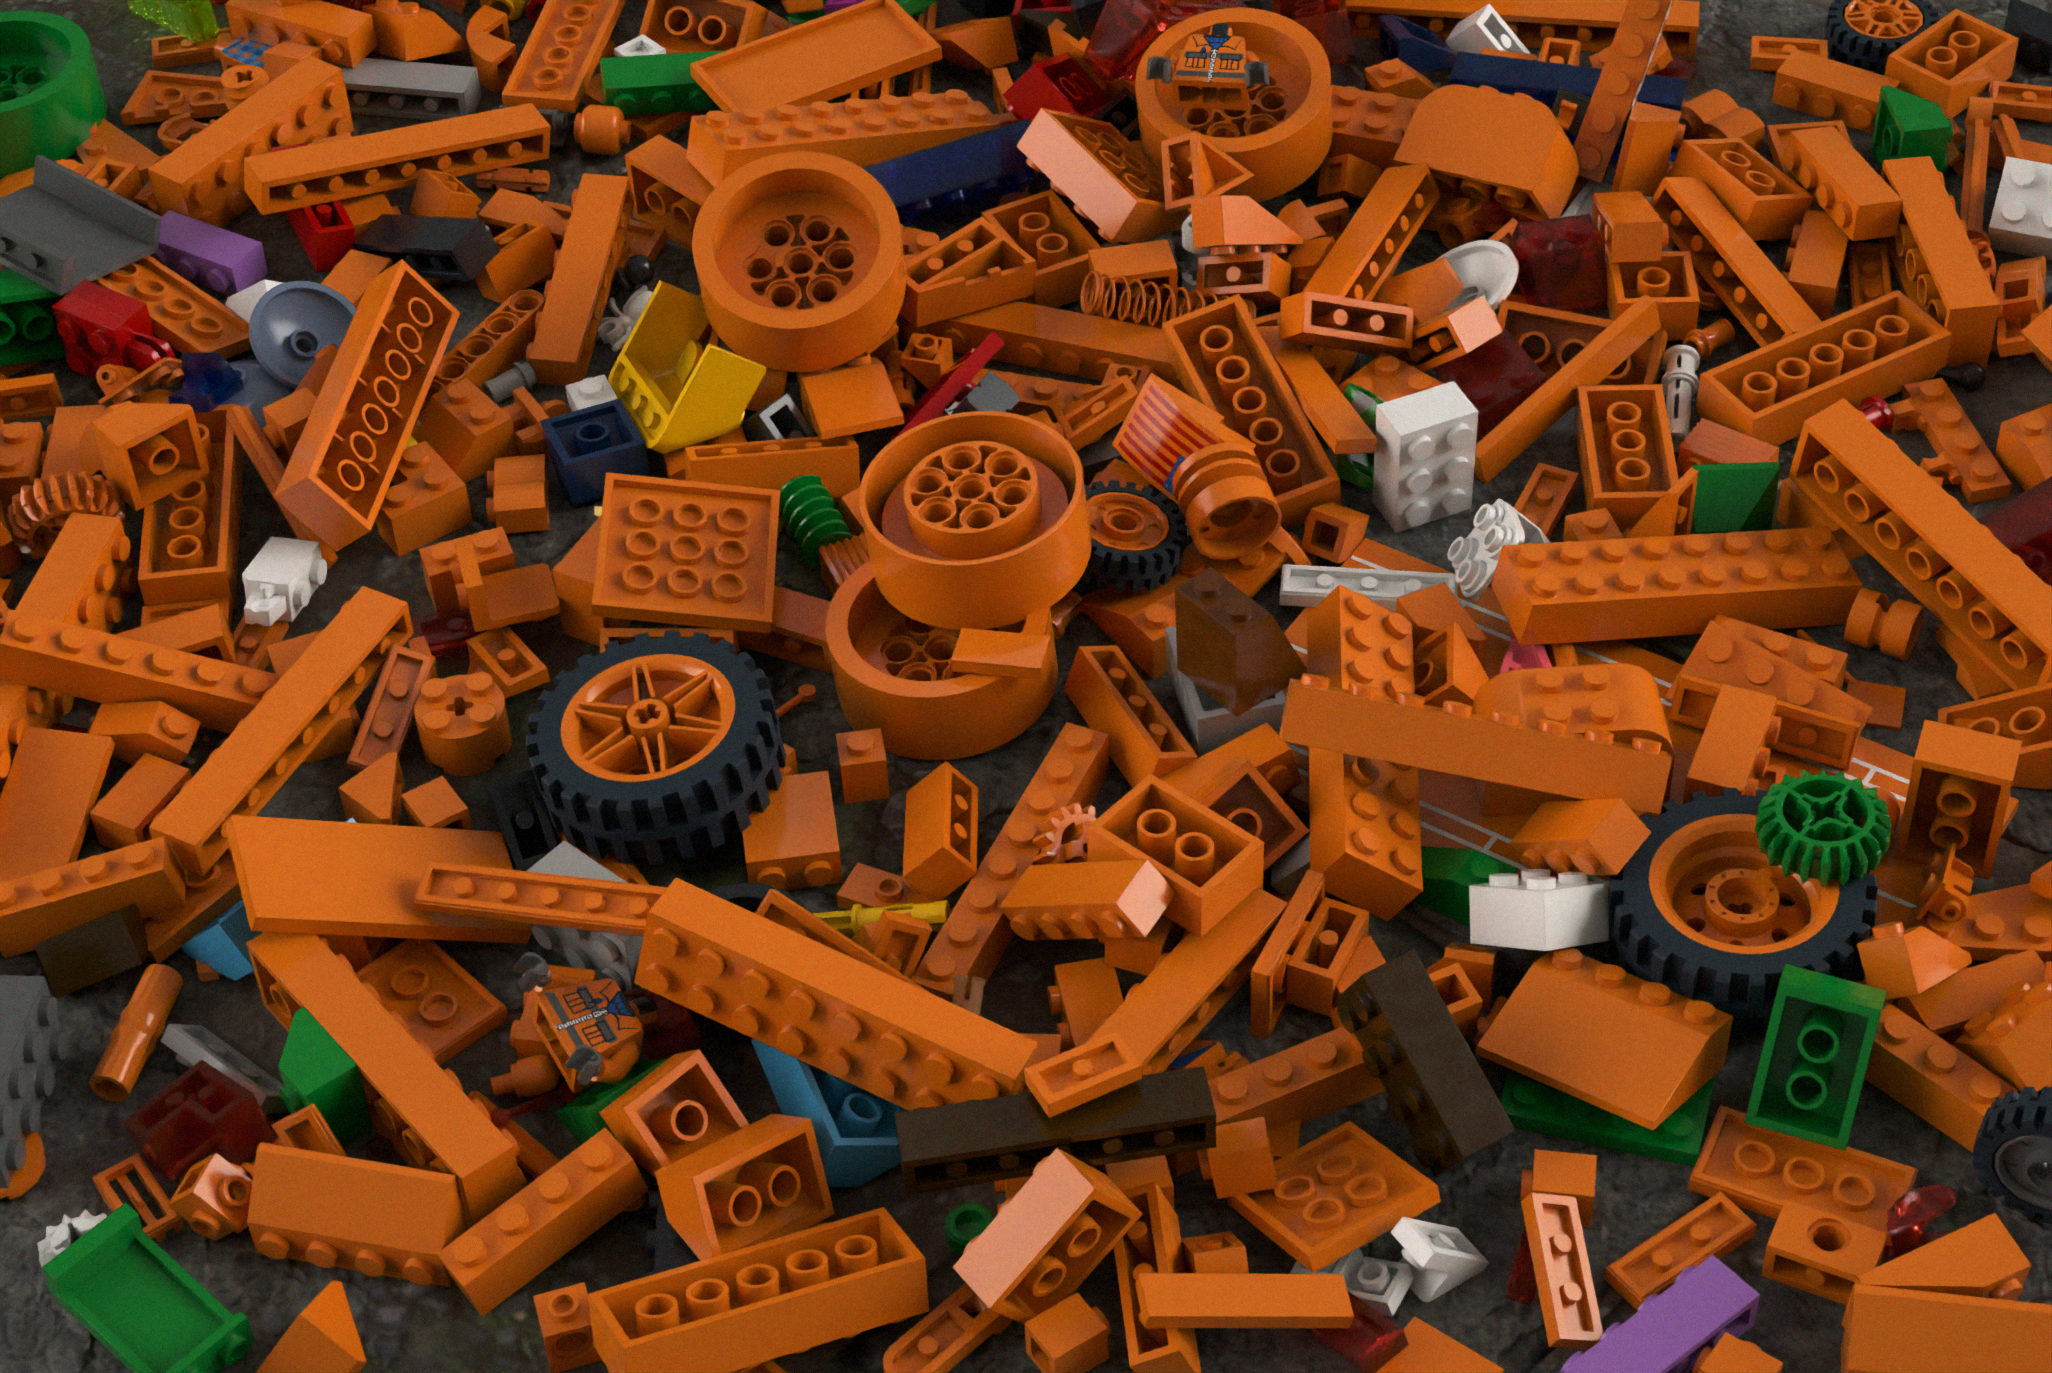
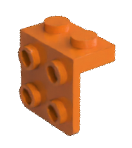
[450,540,561,632]

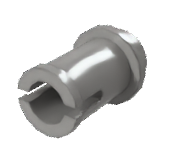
[482,362,538,404]

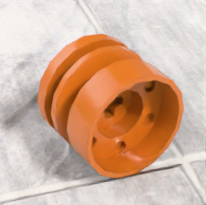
[1172,442,1282,560]

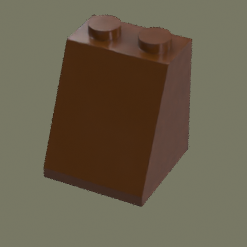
[1175,567,1307,717]

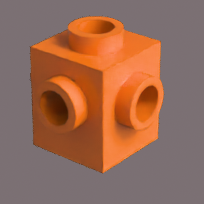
[167,1153,253,1242]

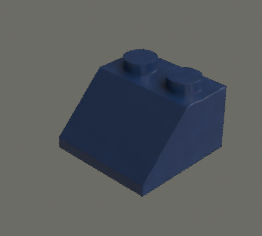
[540,399,650,506]

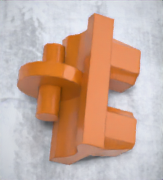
[501,386,571,461]

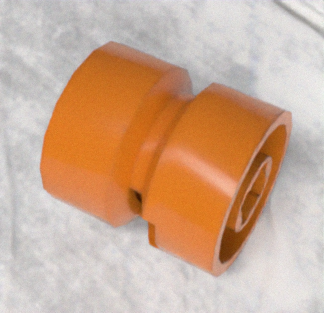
[1844,587,1925,661]

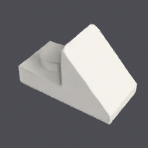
[1390,1217,1489,1303]

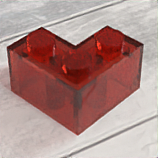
[122,1060,277,1182]

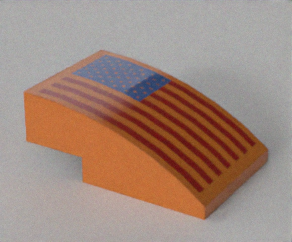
[1112,373,1256,504]

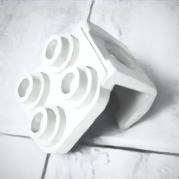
[1447,498,1550,602]

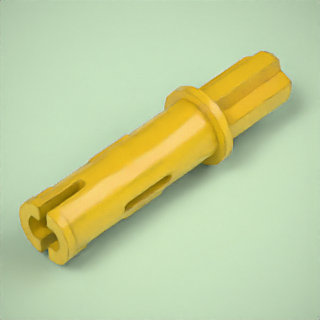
[813,900,952,937]

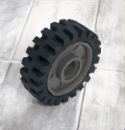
[1972,1087,2052,1225]

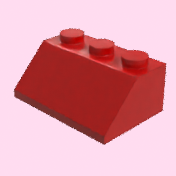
[1003,52,1110,124]

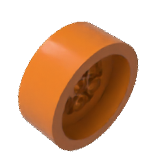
[1135,8,1333,203]
[692,151,906,372]
[859,411,1092,630]
[825,560,1058,760]

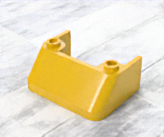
[608,280,767,454]

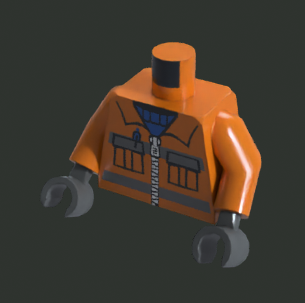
[1146,23,1270,111]
[513,952,660,1093]

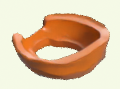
[157,113,216,152]

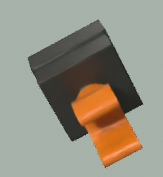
[1551,87,1591,136]

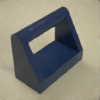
[1378,14,1458,72]

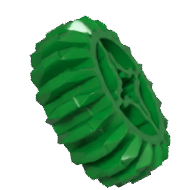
[1755,767,1892,888]

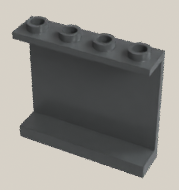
[0,155,161,295]

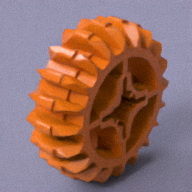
[7,470,127,559]

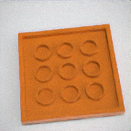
[591,472,780,634]

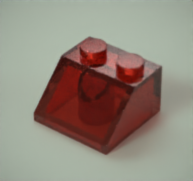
[1508,214,1608,311]

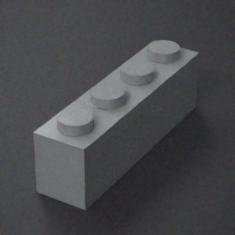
[331,58,482,121]

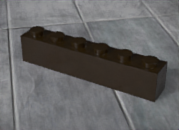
[895,1066,1216,1195]

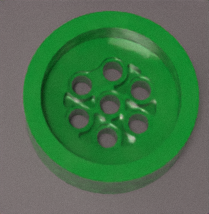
[0,11,108,178]

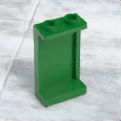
[42,1202,254,1373]

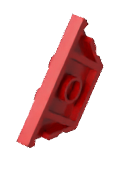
[889,331,1005,443]

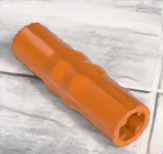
[89,963,184,1102]

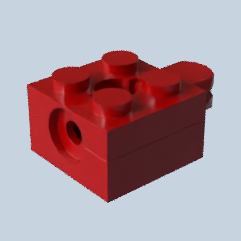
[52,280,175,379]

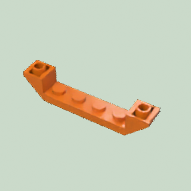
[901,333,1150,420]

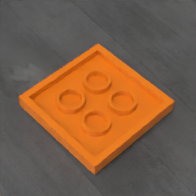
[1227,1121,1441,1273]

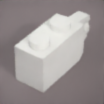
[242,536,327,626]

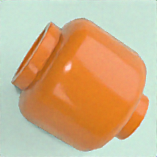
[574,104,631,156]

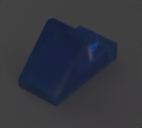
[168,352,244,412]

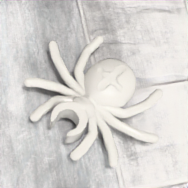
[597,285,653,352]

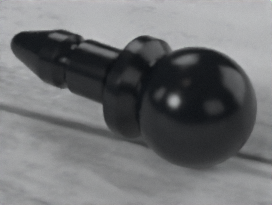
[607,254,655,301]

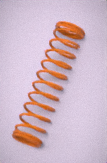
[1080,270,1257,326]

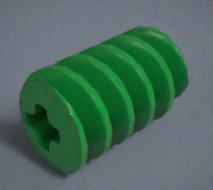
[779,475,853,568]

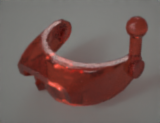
[1886,1184,1957,1258]

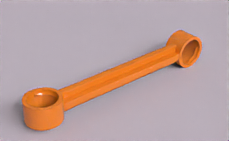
[1959,96,1994,246]

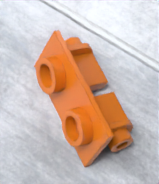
[1915,841,1975,922]

